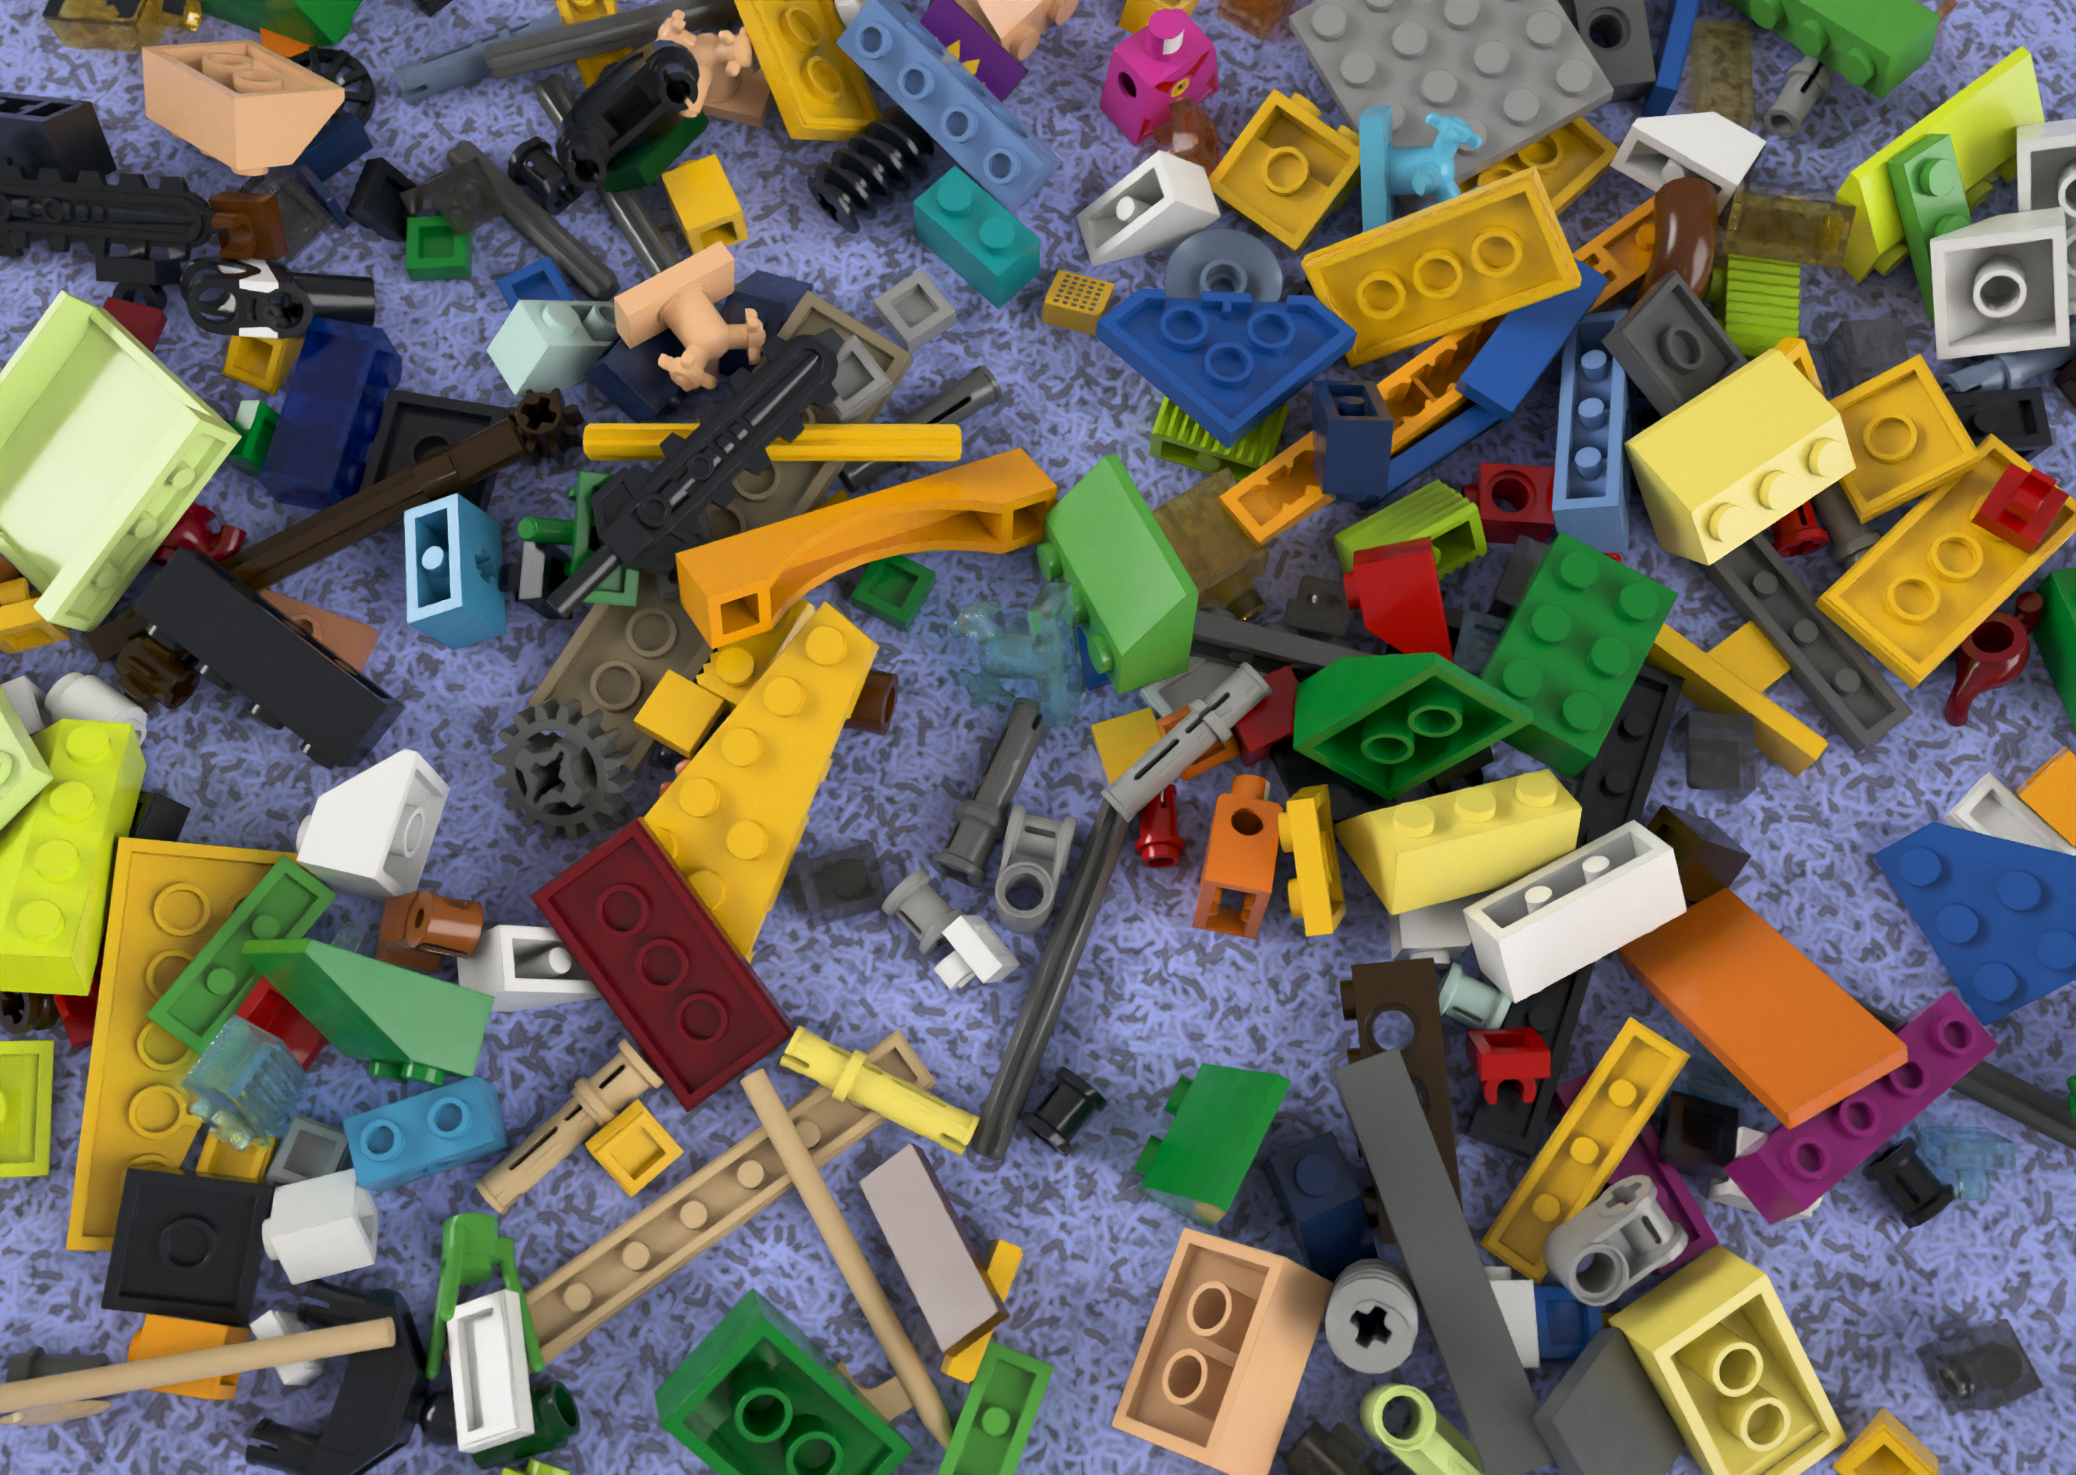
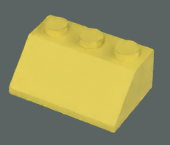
[1624,348,1856,566]
[1335,768,1582,916]

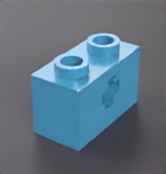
[404,493,507,650]
[342,1075,512,1193]

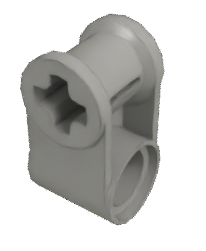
[995,803,1078,934]
[1543,1175,1688,1306]

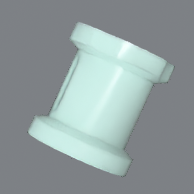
[1438,962,1512,1030]

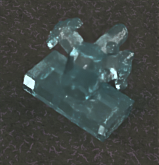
[949,583,1086,728]

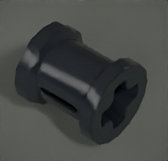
[507,136,584,215]
[1019,1066,1108,1158]
[1861,1136,1959,1229]

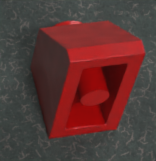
[1343,536,1455,664]

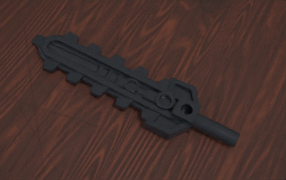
[0,155,228,262]
[546,327,845,618]

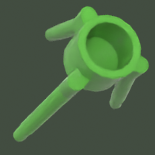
[425,1213,544,1379]

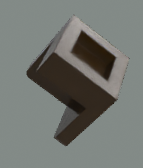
[1646,804,1751,903]

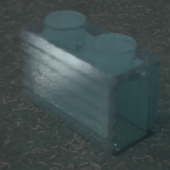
[180,1014,314,1153]

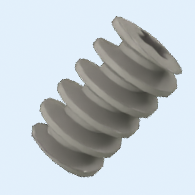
[1325,1258,1418,1374]

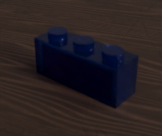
[258,316,402,511]

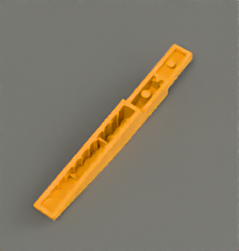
[1218,195,1655,548]

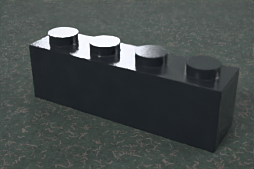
[132,546,405,769]

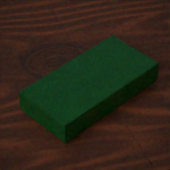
[598,109,710,193]

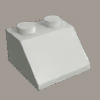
[1930,207,2070,360]
[296,749,450,903]

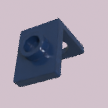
[292,111,374,230]

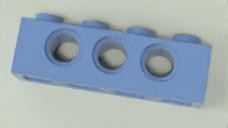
[836,0,1062,209]
[1552,309,1636,553]

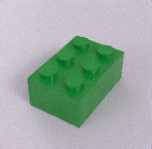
[1477,531,1678,779]

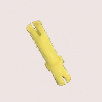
[779,1025,980,1157]

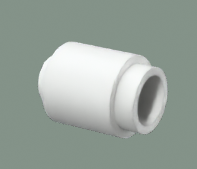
[44,672,147,746]

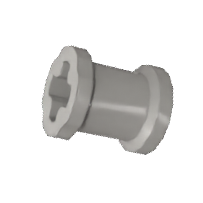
[881,869,966,956]

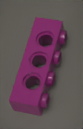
[1723,991,1999,1225]

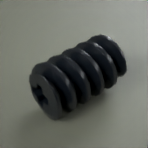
[807,105,935,234]

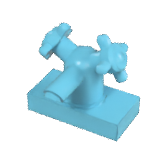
[1359,104,1482,232]

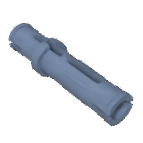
[394,11,563,105]
[1937,321,2076,395]

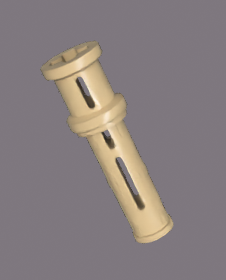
[474,1037,665,1215]

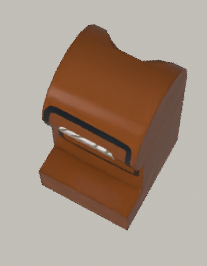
[374,890,483,975]

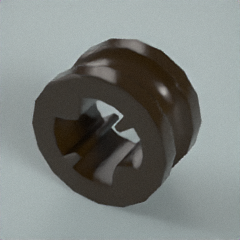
[0,991,60,1034]

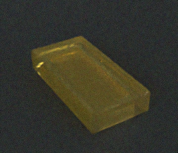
[1690,20,1754,128]

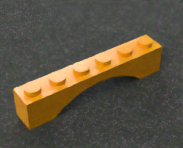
[675,447,1058,649]

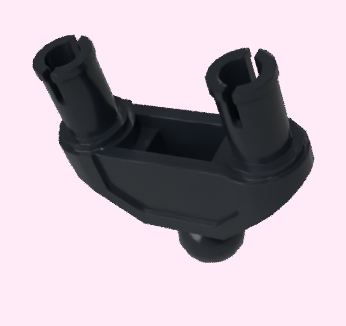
[555,40,700,190]
[245,1278,458,1475]

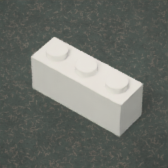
[1463,820,1687,1004]

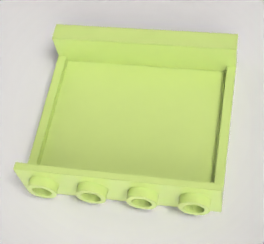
[0,290,242,632]

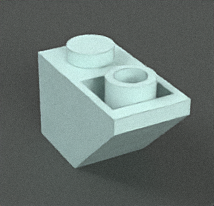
[486,300,619,396]

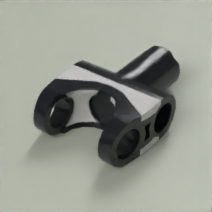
[178,256,375,339]

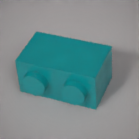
[913,165,1040,310]

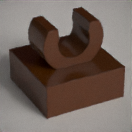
[209,192,289,260]

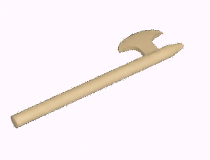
[739,1068,954,1450]
[0,1317,396,1426]

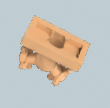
[656,10,774,128]
[614,241,766,392]

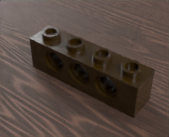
[1340,957,1464,1244]

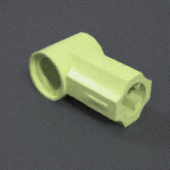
[1359,1382,1484,1475]

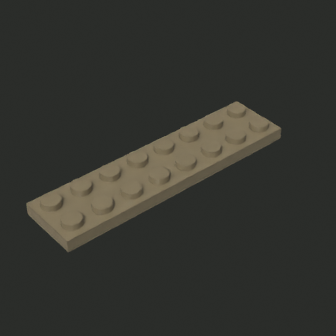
[527,290,913,775]

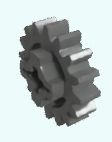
[492,698,634,840]

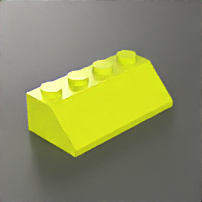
[1810,46,2045,283]
[0,718,147,996]

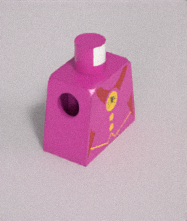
[1099,8,1219,147]

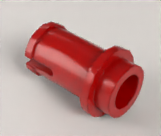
[1134,784,1186,869]

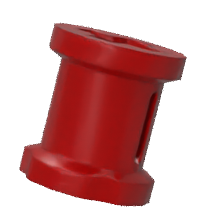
[1771,497,1830,558]

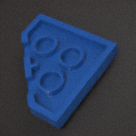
[1096,288,1357,449]
[1873,822,2076,1027]

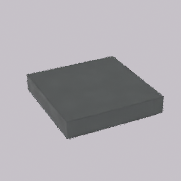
[1601,269,1749,418]
[1532,1328,1686,1475]

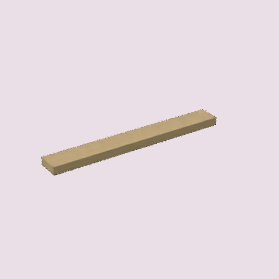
[442,1029,937,1378]

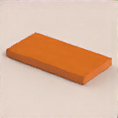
[1617,887,1908,1130]

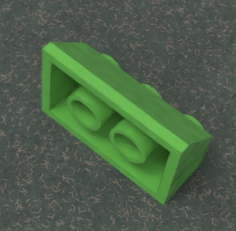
[1036,453,1199,695]

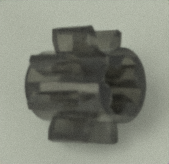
[1282,1420,1371,1475]

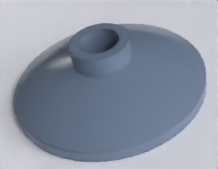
[1164,228,1283,302]

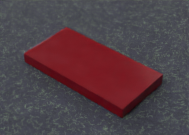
[530,816,797,1113]

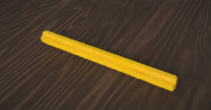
[583,423,962,461]

